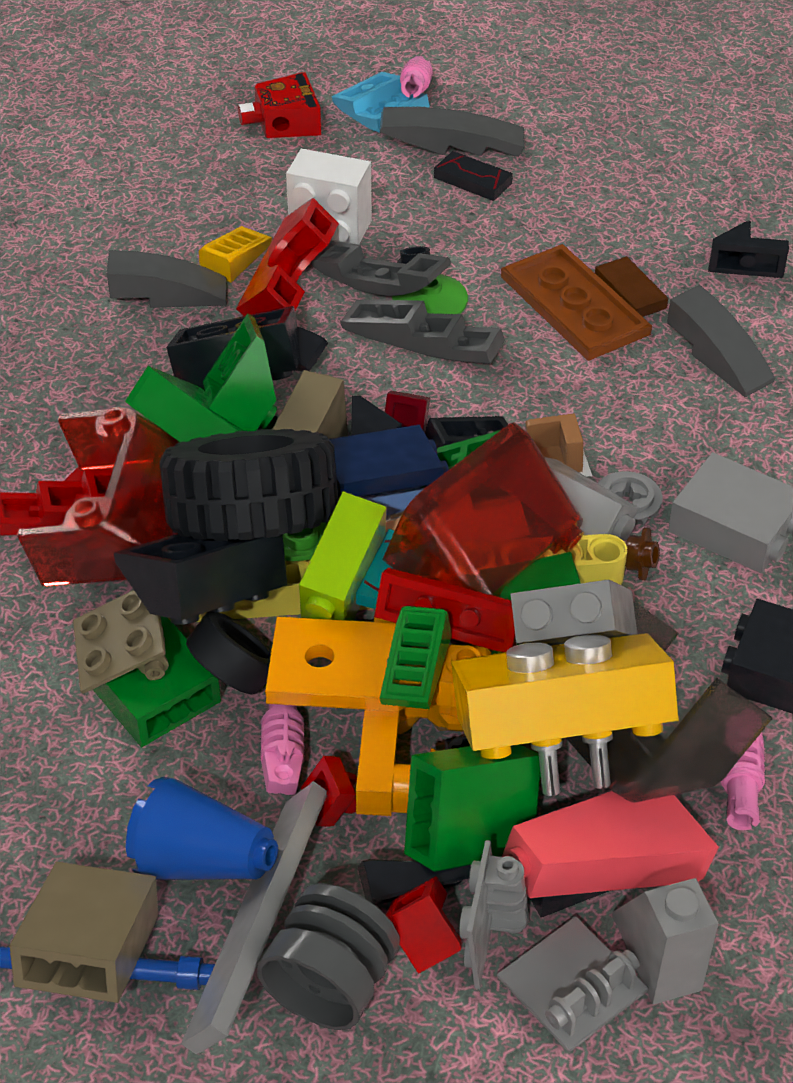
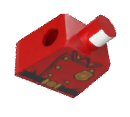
[238,72,321,138]

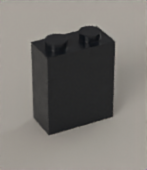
[721,599,793,714]

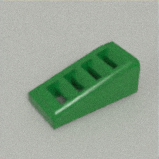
[380,606,452,709]

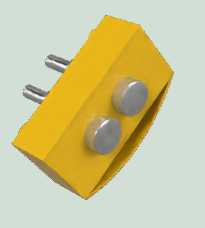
[451,633,679,796]

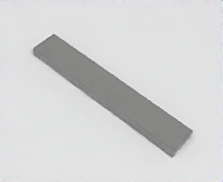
[181,781,327,1054]

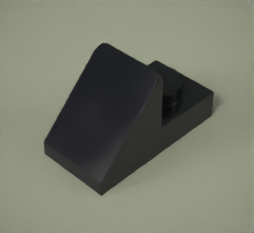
[708,221,789,278]

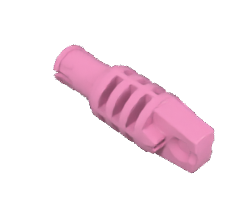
[400,56,433,98]
[261,704,304,795]
[720,706,765,830]

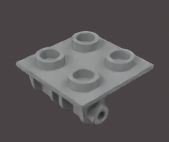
[460,840,529,989]
[497,916,649,1053]

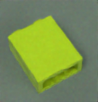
[299,492,387,621]

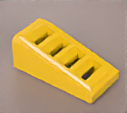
[199,226,272,283]

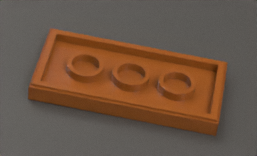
[501,244,652,361]

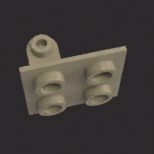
[73,590,169,694]

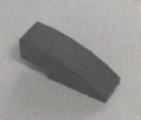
[107,250,227,308]
[667,285,775,397]

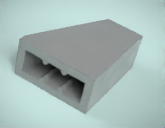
[500,452,639,541]
[612,878,719,1005]

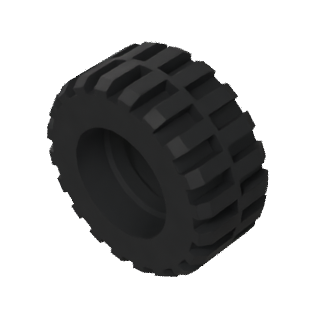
[159,429,338,541]

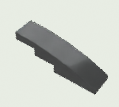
[380,107,524,157]
[340,300,505,364]

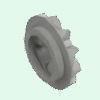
[598,471,663,525]

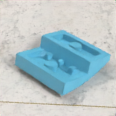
[332,72,430,133]

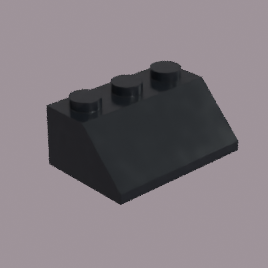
[166,306,301,391]
[114,534,287,624]

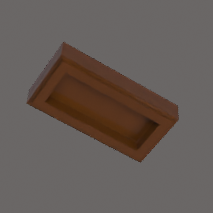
[595,256,669,317]

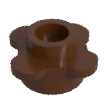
[625,527,660,581]

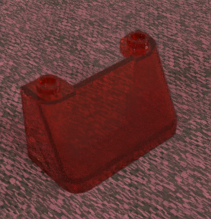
[382,422,584,597]

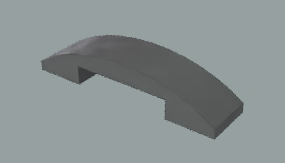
[311,241,451,296]

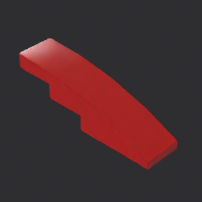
[0,469,165,536]

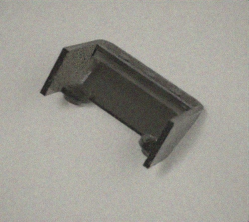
[566,600,773,803]

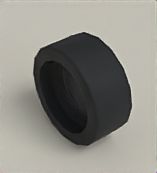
[186,612,272,695]

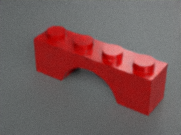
[236,198,339,316]

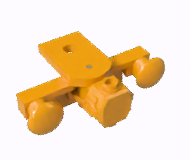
[265,563,491,816]

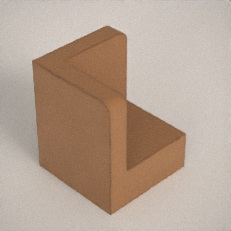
[525,413,584,472]

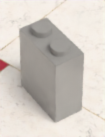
[668,452,793,574]
[511,580,637,646]

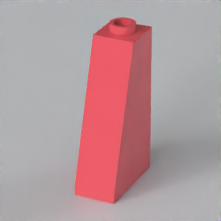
[502,775,719,898]

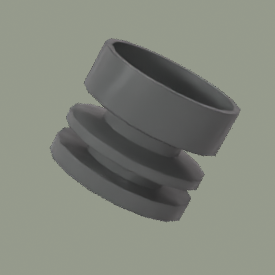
[257,883,400,1031]

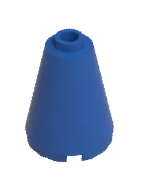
[125,776,278,880]

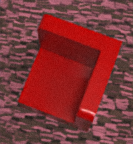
[386,876,463,974]

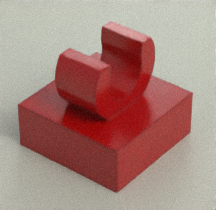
[301,755,357,827]

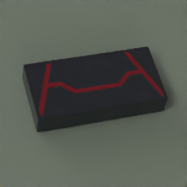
[434,151,513,201]

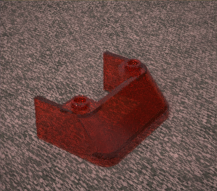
[17,407,180,586]

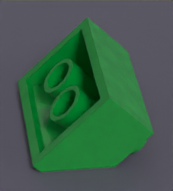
[203,313,277,431]

